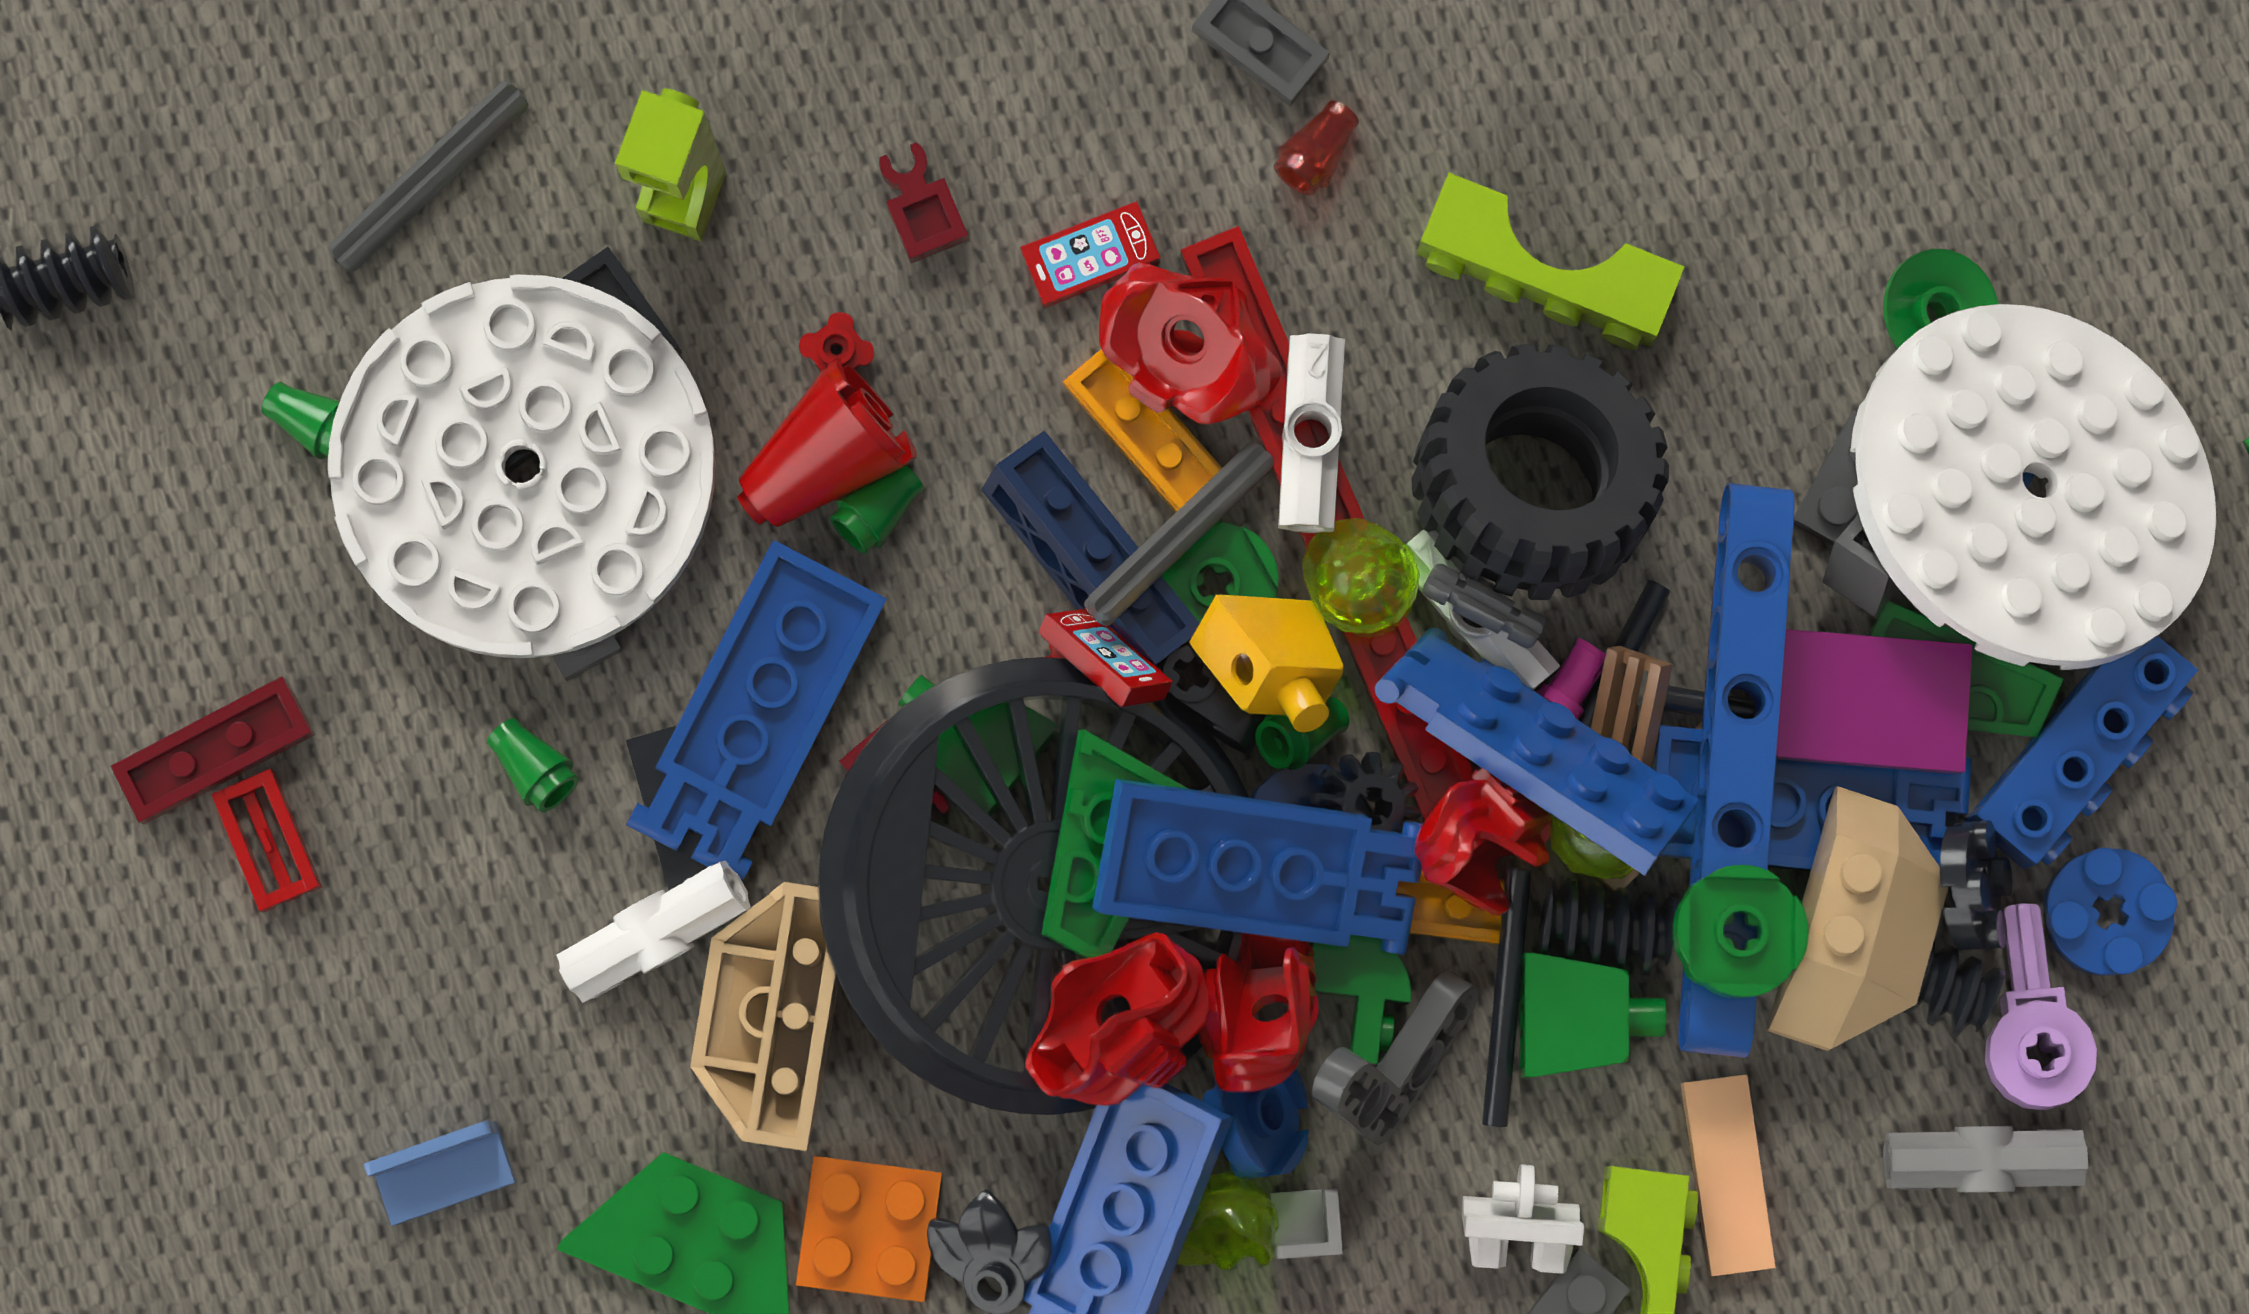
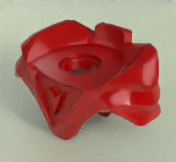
[1099,262,1283,424]
[1414,767,1558,916]
[1025,932,1210,1106]
[1197,933,1319,1092]

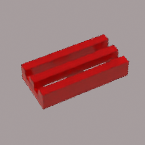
[211,769,323,913]

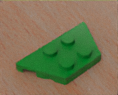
[557,1152,790,1314]

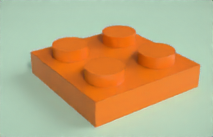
[796,1156,943,1302]

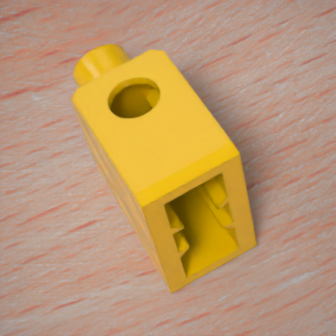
[1189,594,1344,732]

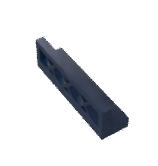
[981,430,1200,669]

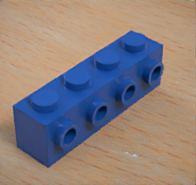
[1964,636,2198,869]

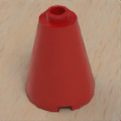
[737,358,917,527]

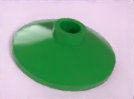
[1883,249,1999,349]

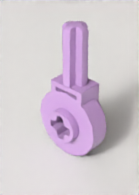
[1985,903,2097,1111]

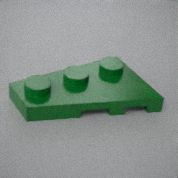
[1868,601,2064,737]
[1042,729,1188,958]

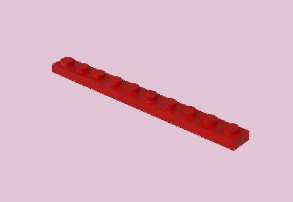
[1180,226,1473,823]

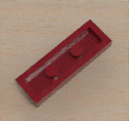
[110,676,315,825]

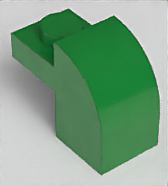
[1310,934,1411,1065]

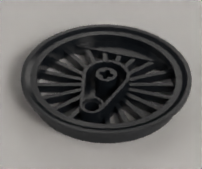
[818,657,1249,1115]

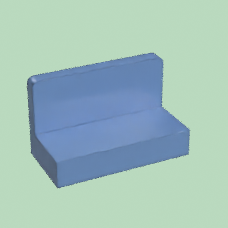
[363,1120,517,1226]

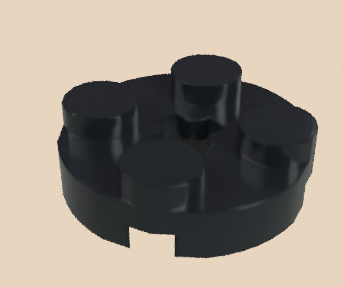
[1940,820,2013,950]

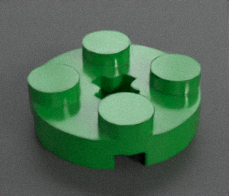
[1161,521,1279,623]
[1673,865,1809,999]

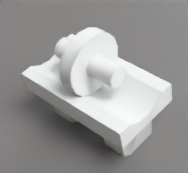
[1462,1164,1584,1274]

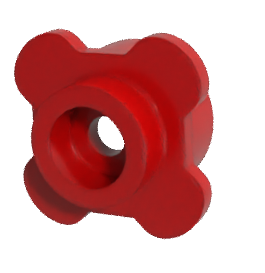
[799,312,875,373]

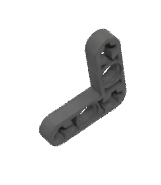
[1312,970,1479,1145]

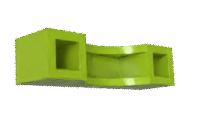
[615,88,727,242]
[1416,172,1685,350]
[1597,1166,1698,1314]

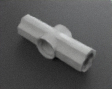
[1883,1126,2088,1192]

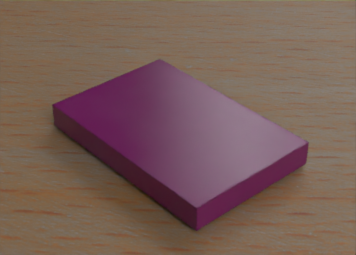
[1776,629,1972,774]

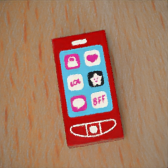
[1020,201,1161,309]
[1038,608,1173,707]

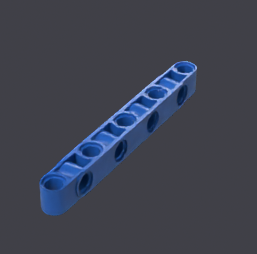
[1678,483,1795,1058]

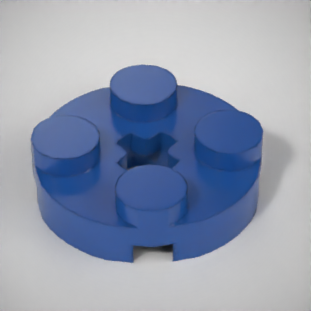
[2043,848,2177,976]
[1202,1068,1309,1179]

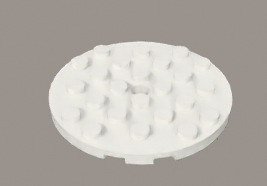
[328,275,716,658]
[1850,304,2216,670]

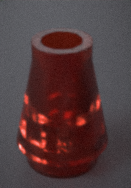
[1274,100,1359,196]

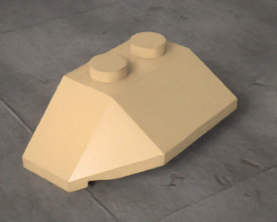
[1766,786,1948,1051]
[690,882,839,1151]

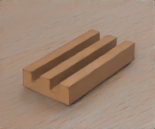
[1591,646,1673,768]

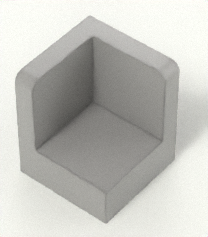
[1270,1188,1343,1259]

